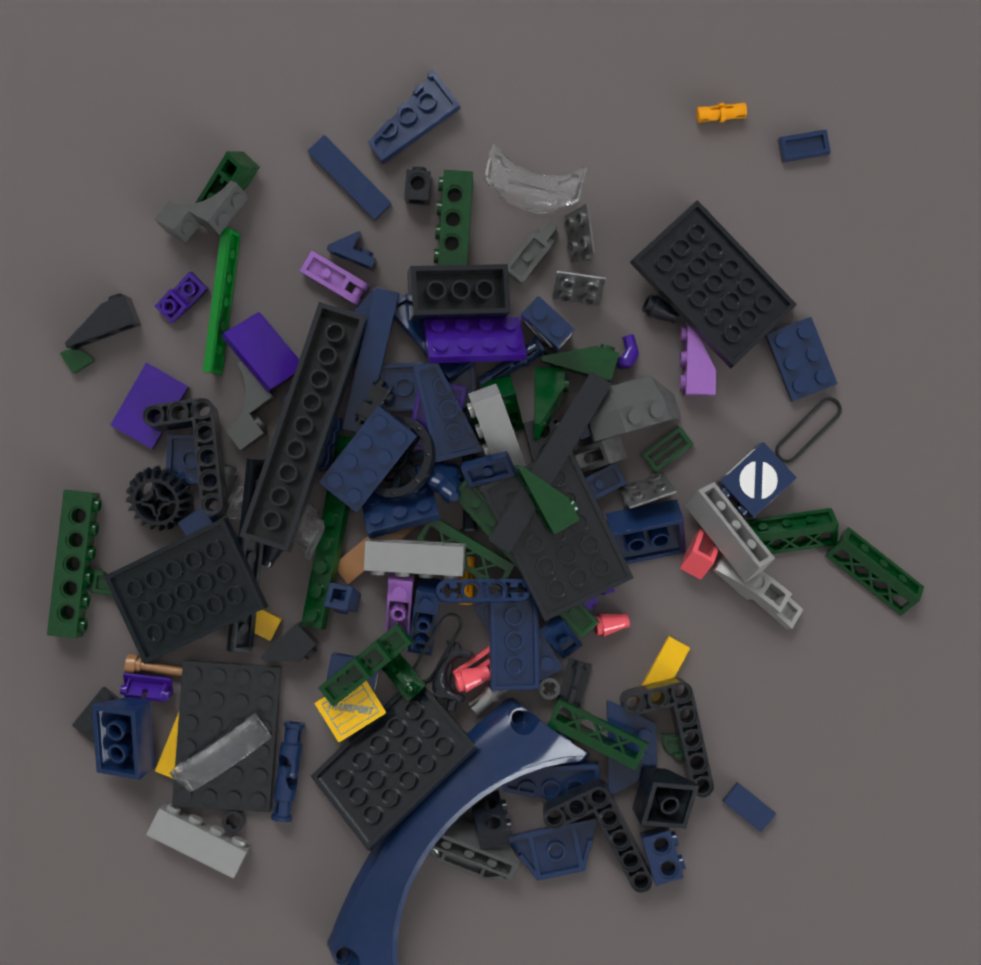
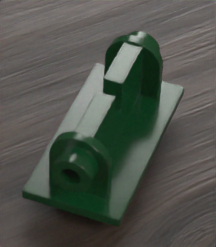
[381,653,426,702]

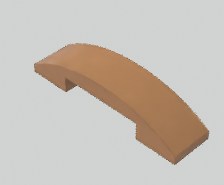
[337,526,418,584]

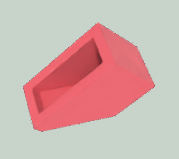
[680,526,719,580]

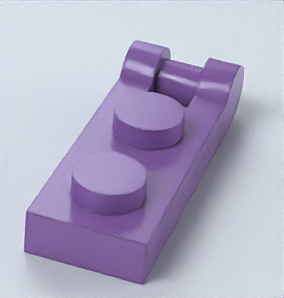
[300,251,370,307]

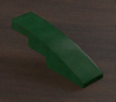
[318,622,413,707]

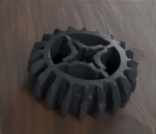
[125,466,193,531]

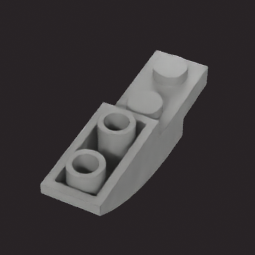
[713,554,804,629]

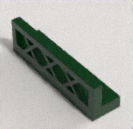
[745,508,839,554]
[417,519,515,590]
[825,527,924,616]
[547,698,649,770]

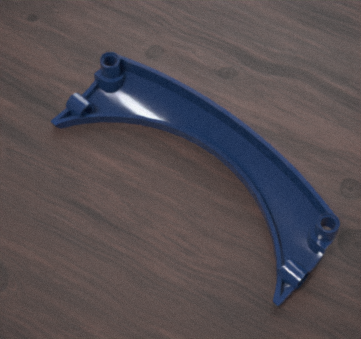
[327,698,590,965]

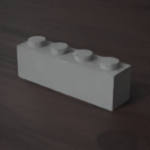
[467,384,526,467]
[685,482,775,582]
[364,538,466,579]
[146,803,251,879]

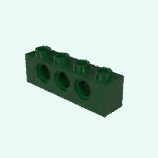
[434,170,473,265]

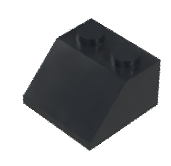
[632,767,699,829]

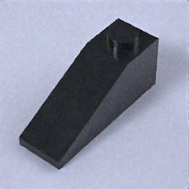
[65,293,141,349]

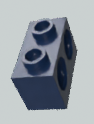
[639,827,686,886]

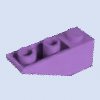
[679,322,716,396]
[385,572,415,636]

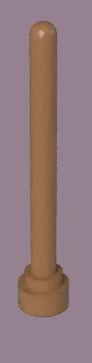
[124,654,183,677]

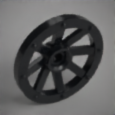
[374,416,436,499]

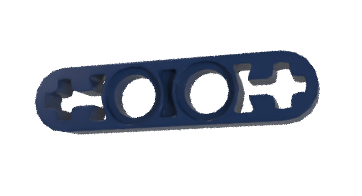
[435,579,531,604]

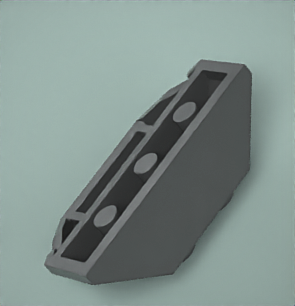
[588,376,681,442]
[429,818,519,880]

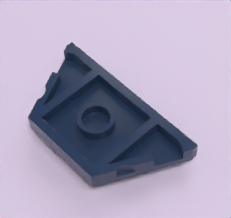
[607,700,657,795]
[509,816,598,881]

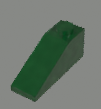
[195,151,260,203]
[540,344,619,382]
[534,367,569,439]
[513,465,580,534]

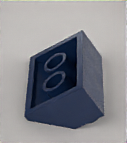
[606,499,686,564]
[91,697,155,780]

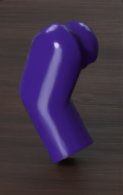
[616,334,639,370]

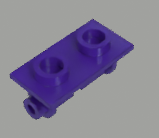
[120,673,174,702]

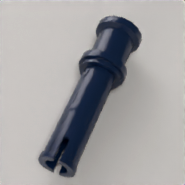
[477,336,547,386]

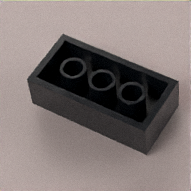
[407,264,511,320]

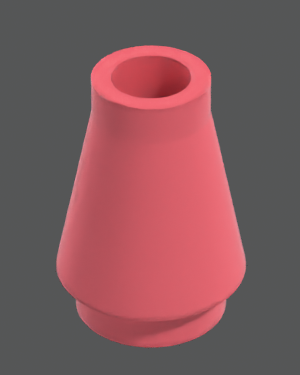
[593,613,630,637]
[453,666,490,693]

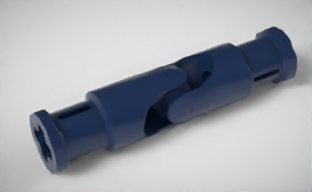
[271,721,305,822]

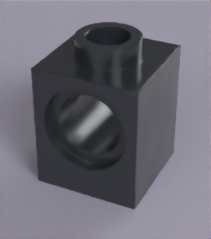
[404,167,432,205]

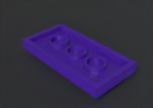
[423,317,527,363]

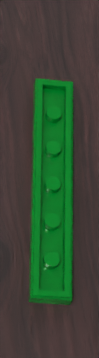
[202,228,241,375]

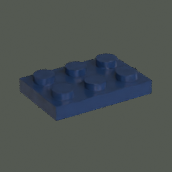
[765,317,838,402]
[362,483,440,539]

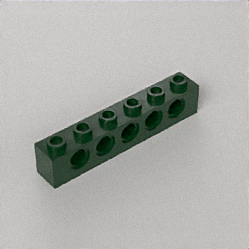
[47,490,102,638]

